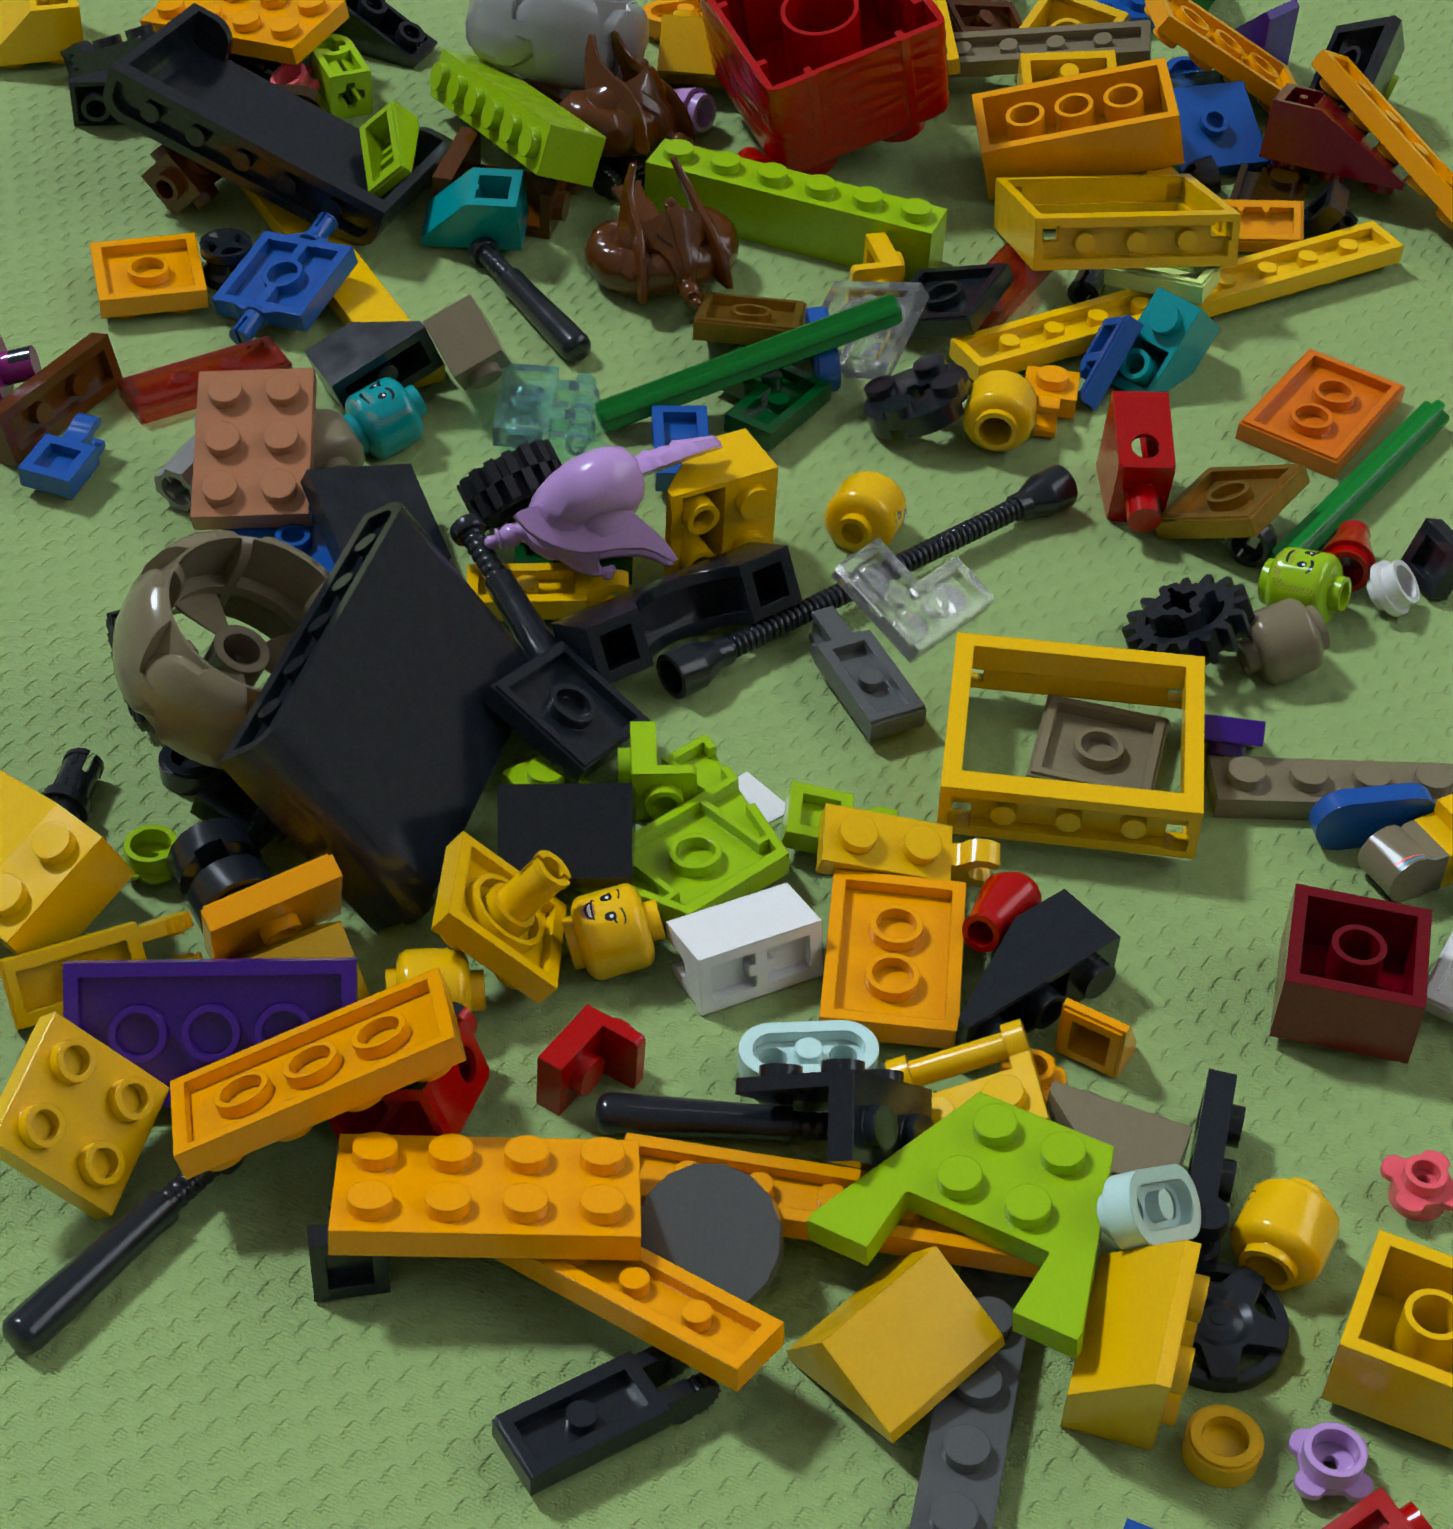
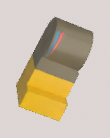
[1357,794,1453,902]

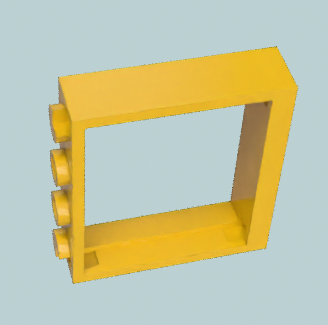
[993,174,1241,271]
[937,632,1205,859]

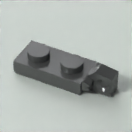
[809,606,927,741]

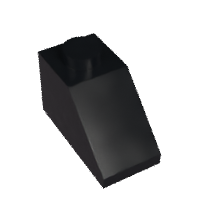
[304,321,444,414]

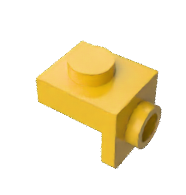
[847,232,905,308]

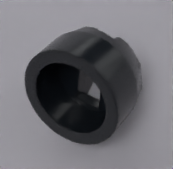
[1182,155,1221,194]
[1226,524,1278,567]

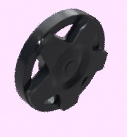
[1188,1261,1289,1393]

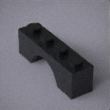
[551,542,803,684]

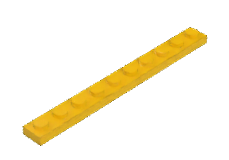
[949,221,1404,381]

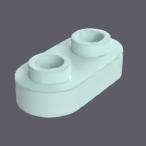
[737,1020,879,1078]
[1097,1164,1201,1250]

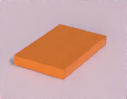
[1235,349,1405,479]

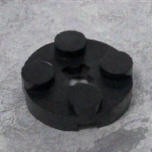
[864,353,972,439]

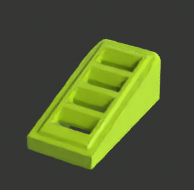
[359,100,419,198]

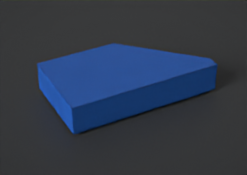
[1078,315,1144,411]

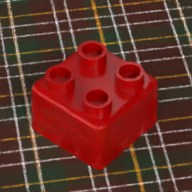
[699,0,950,175]

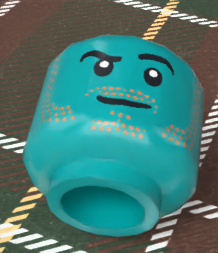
[343,377,428,460]

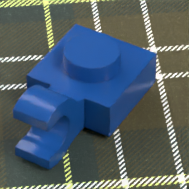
[17,413,106,499]

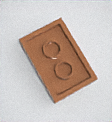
[190,368,317,530]

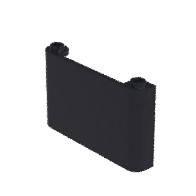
[103,3,453,246]
[219,501,531,932]

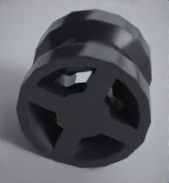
[199,228,252,291]

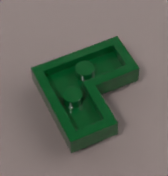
[722,345,832,452]

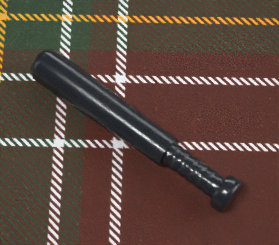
[468,236,591,363]
[450,513,558,660]
[595,1092,828,1144]
[2,1157,244,1355]

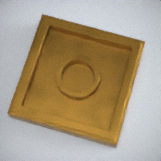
[692,292,807,345]
[1155,464,1310,540]

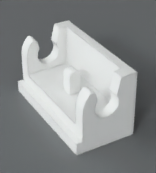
[666,883,823,1016]

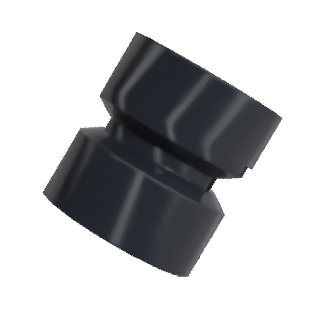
[167,818,273,933]

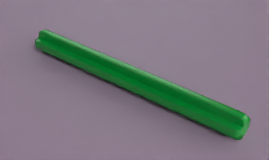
[595,294,903,432]
[1269,400,1450,558]

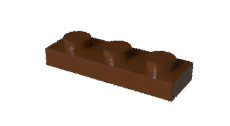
[0,332,125,466]

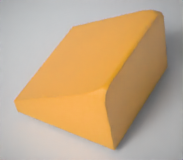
[1054,997,1137,1079]

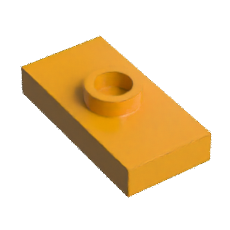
[1222,199,1304,252]

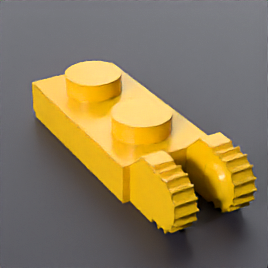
[0,911,203,1030]

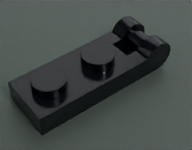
[1187,1068,1246,1262]

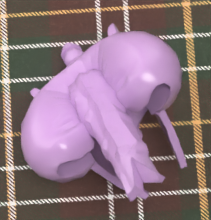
[484,435,723,580]

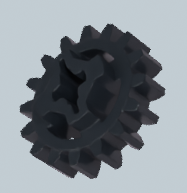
[1122,574,1255,665]

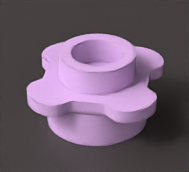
[1288,1422,1373,1502]

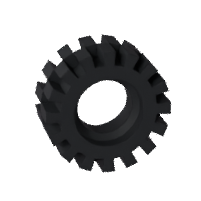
[457,439,562,531]

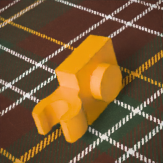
[1025,365,1080,438]

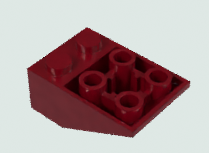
[1259,83,1408,194]

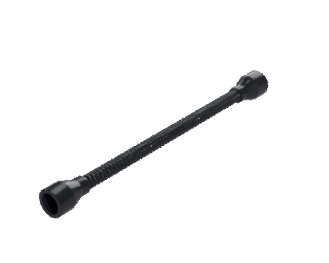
[656,465,1078,700]

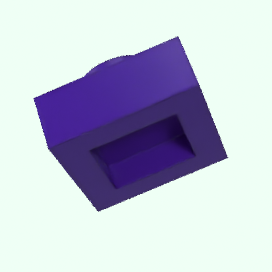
[1204,714,1266,757]

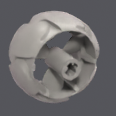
[465,0,649,91]

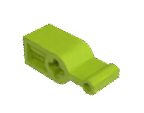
[308,34,373,119]

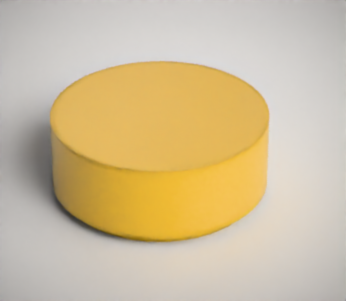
[1181,1405,1264,1488]

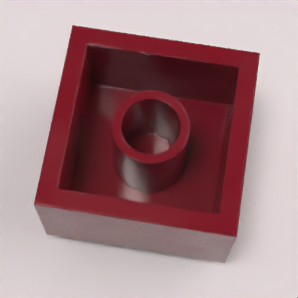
[1269,883,1432,1064]

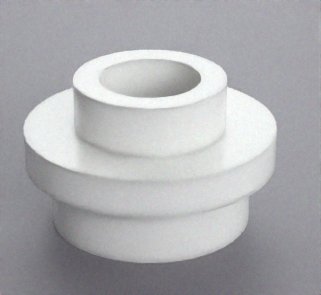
[1367,560,1420,617]

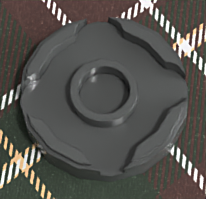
[641,1163,785,1305]

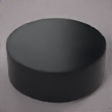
[158,745,225,796]

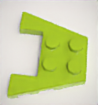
[571,734,789,925]
[807,1092,1114,1359]

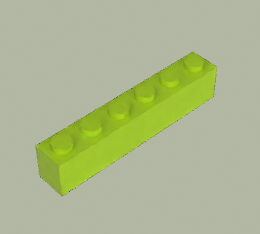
[430,48,606,187]
[645,138,948,282]

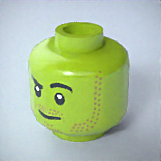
[1258,547,1351,625]

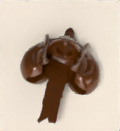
[522,30,697,158]
[584,156,739,309]

